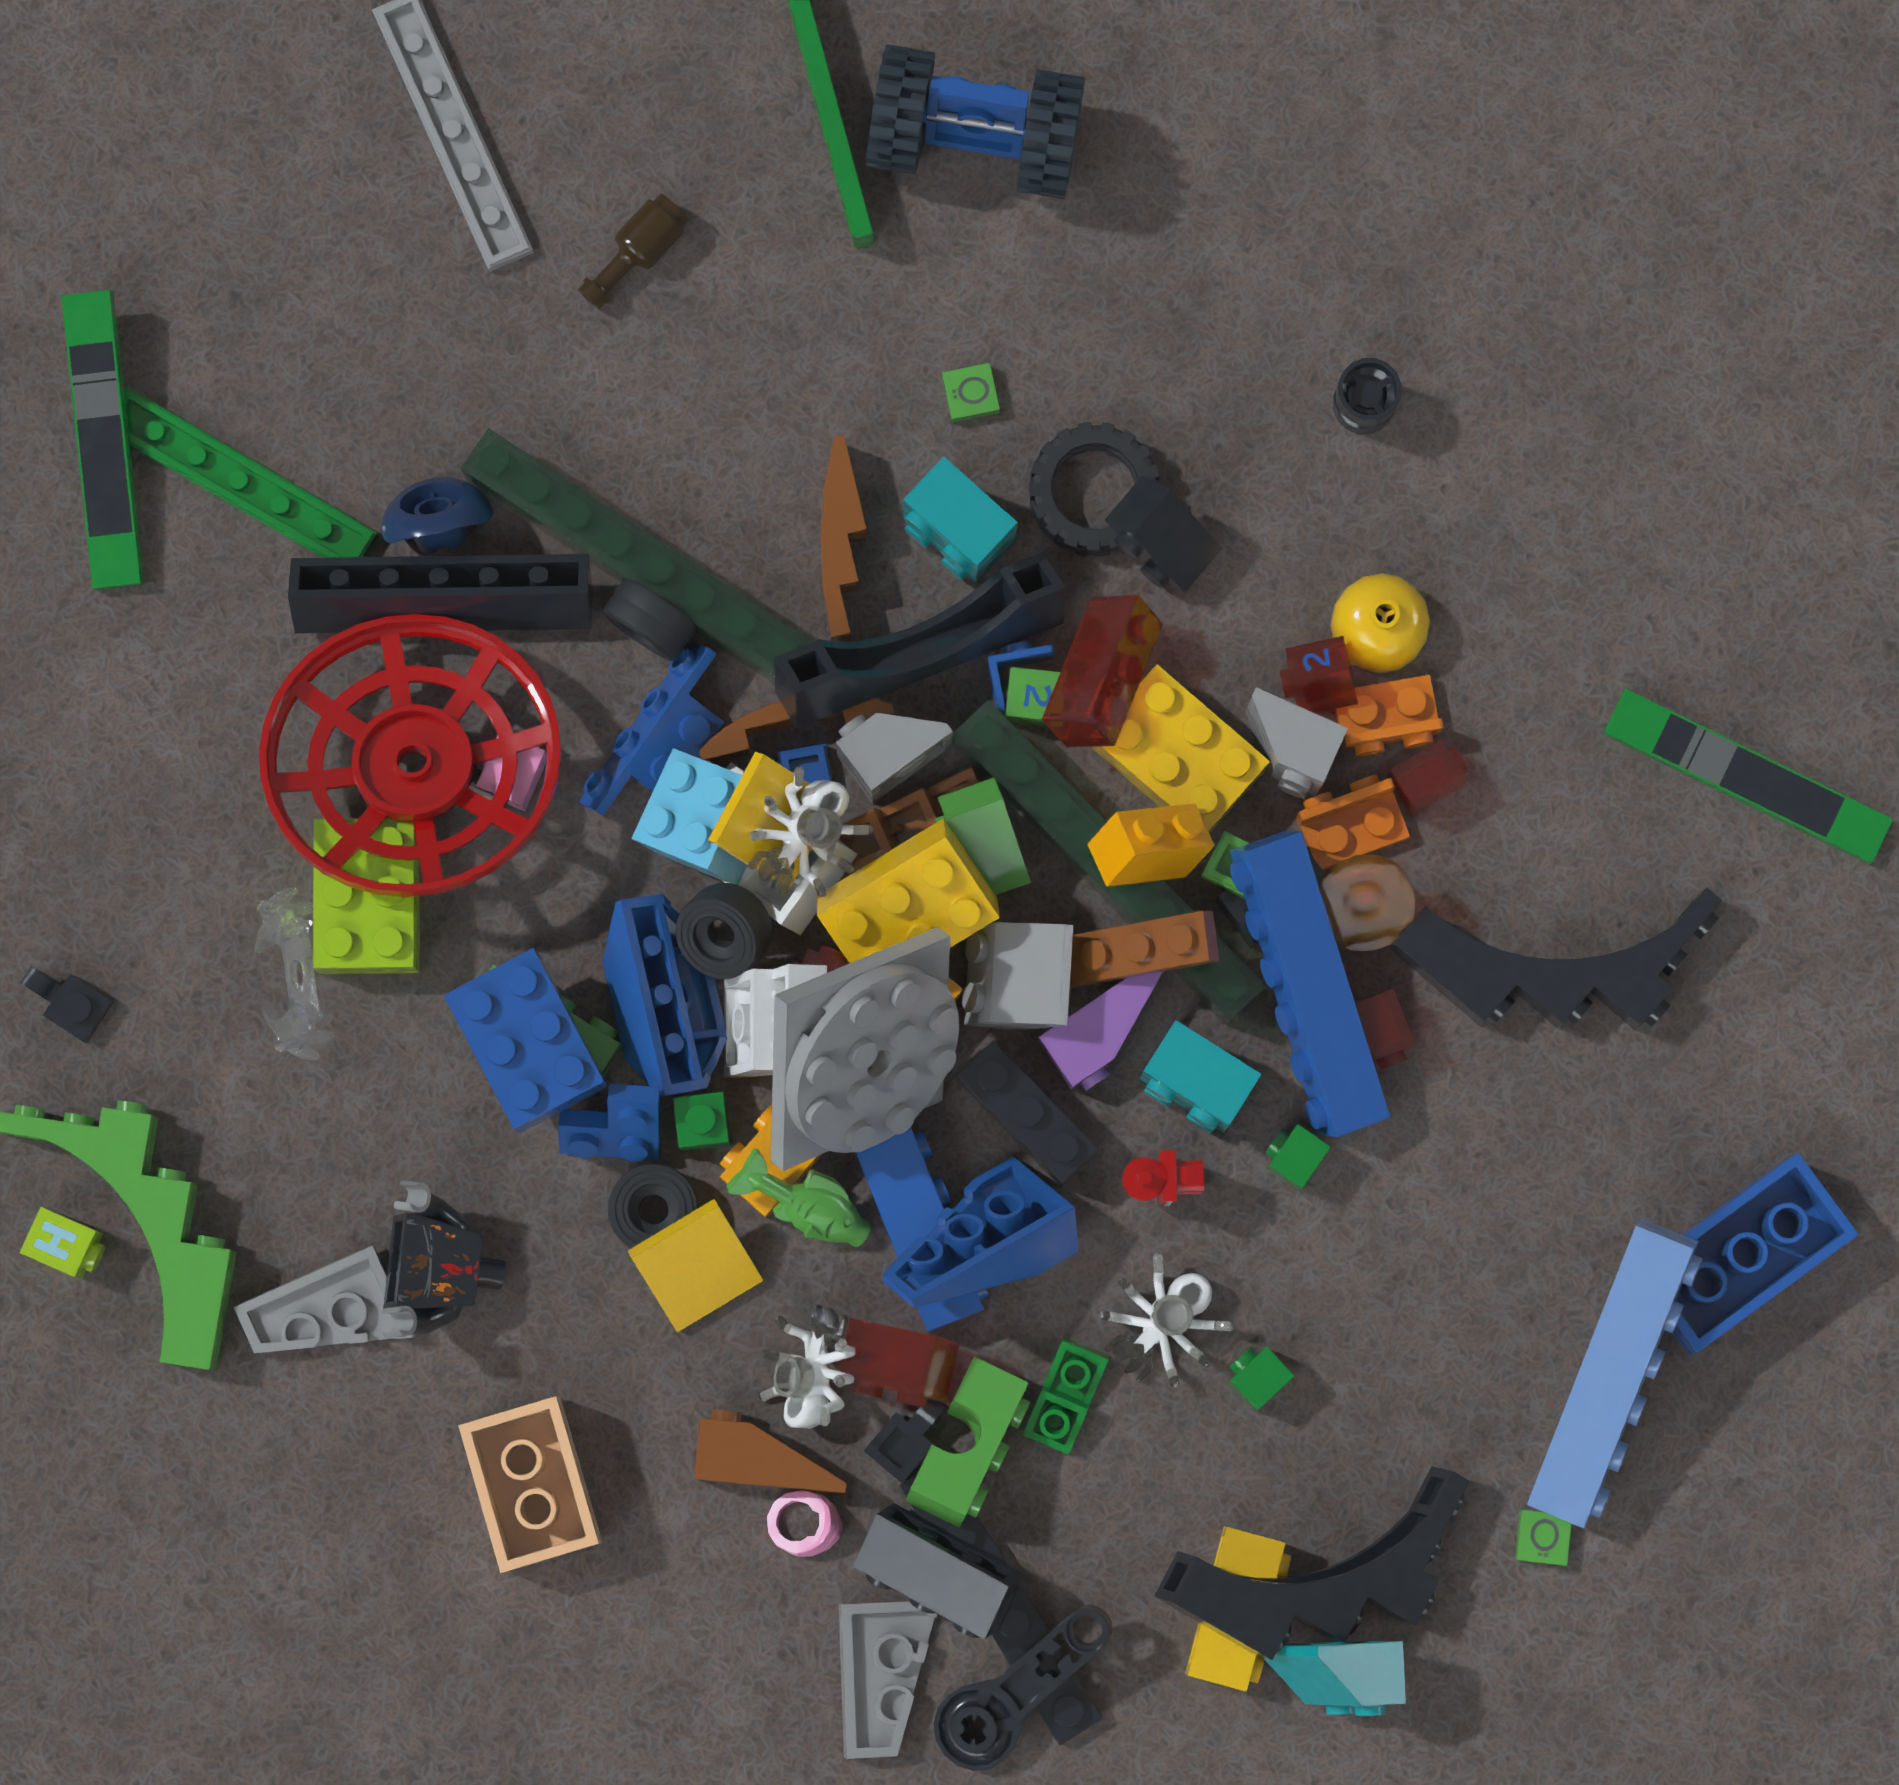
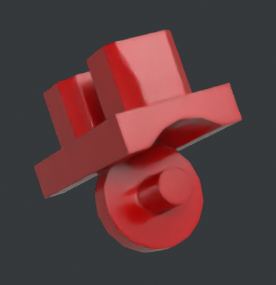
[1122,1150,1204,1206]

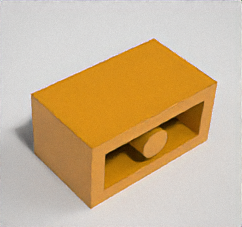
[1087,803,1215,887]

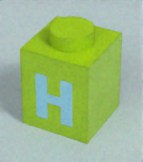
[20,1207,105,1279]

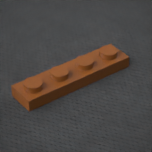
[1070,911,1219,988]

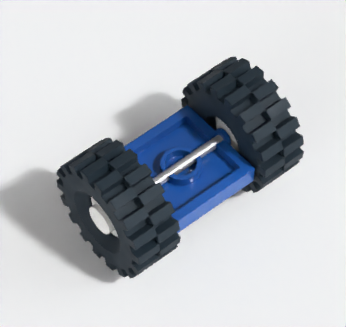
[866,44,1085,200]

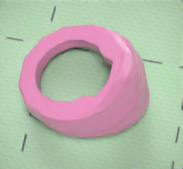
[767,1490,843,1557]

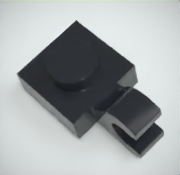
[20,966,114,1043]
[864,1394,946,1484]

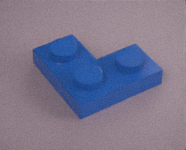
[558,1084,661,1161]

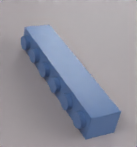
[1527,1219,1702,1529]

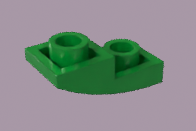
[1023,1337,1110,1455]

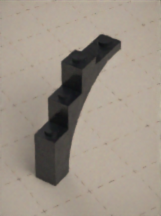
[1389,888,1722,1030]
[1154,1466,1469,1660]

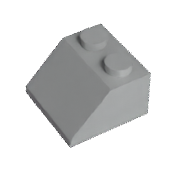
[1246,687,1348,799]
[836,713,953,804]
[962,922,1073,1031]

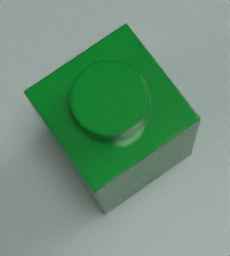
[673,1092,731,1152]

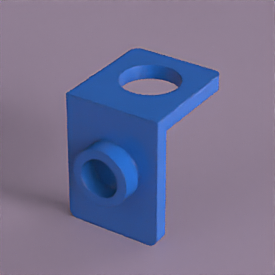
[987,642,1055,719]

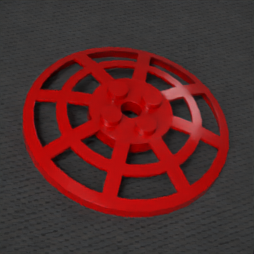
[259,614,562,897]

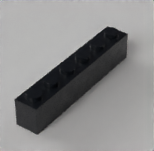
[288,554,593,634]

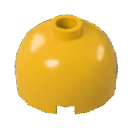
[1330,573,1430,674]

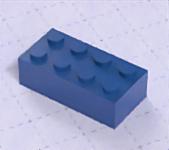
[1672,1153,1859,1355]

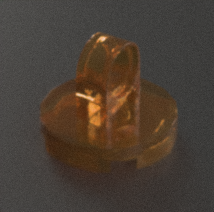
[1318,855,1416,951]

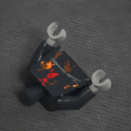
[382,1180,506,1338]

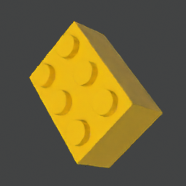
[1090,664,1270,834]
[816,818,1000,963]

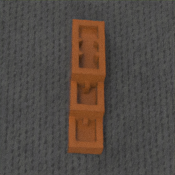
[820,435,867,642]
[832,767,983,881]

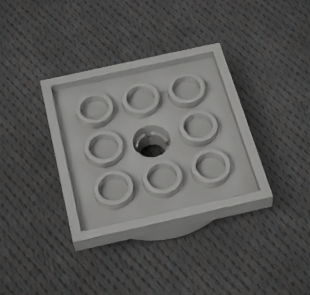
[771,927,959,1171]

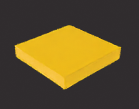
[708,752,812,889]
[628,1199,763,1332]

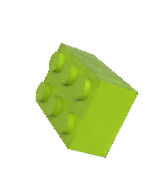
[313,818,420,974]

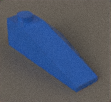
[882,1157,1079,1308]

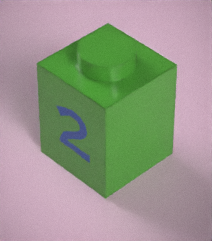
[1005,667,1078,729]

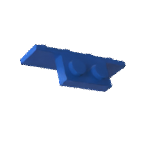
[578,642,724,816]

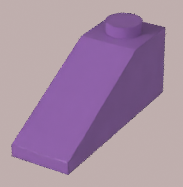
[1038,971,1164,1091]

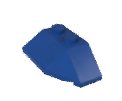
[602,894,728,1097]

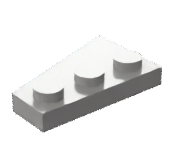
[234,1244,414,1353]
[838,1601,938,1759]

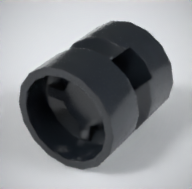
[1333,358,1401,434]

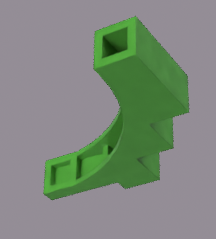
[0,1100,237,1371]

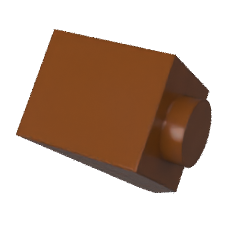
[694,1410,847,1493]

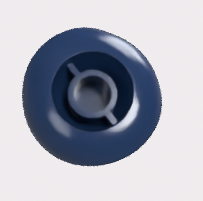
[381,477,493,553]

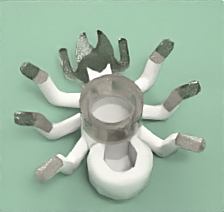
[748,767,873,898]
[1100,1253,1234,1388]
[756,1305,856,1429]

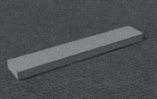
[372,0,534,272]

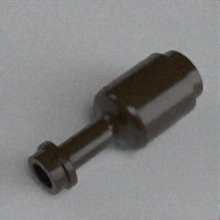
[578,193,689,310]

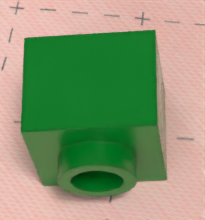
[1265,1124,1330,1191]
[1227,1346,1294,1411]

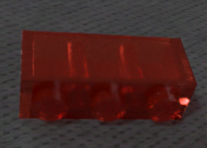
[1042,595,1163,747]

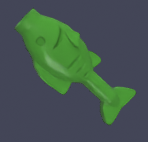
[726,1149,870,1247]

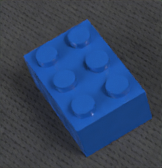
[443,948,609,1133]

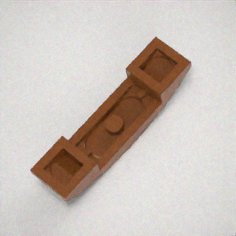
[699,698,895,764]

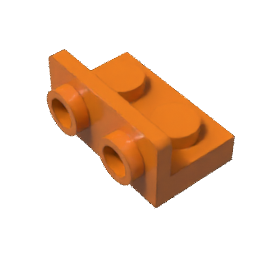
[1332,675,1444,757]
[1296,775,1410,870]

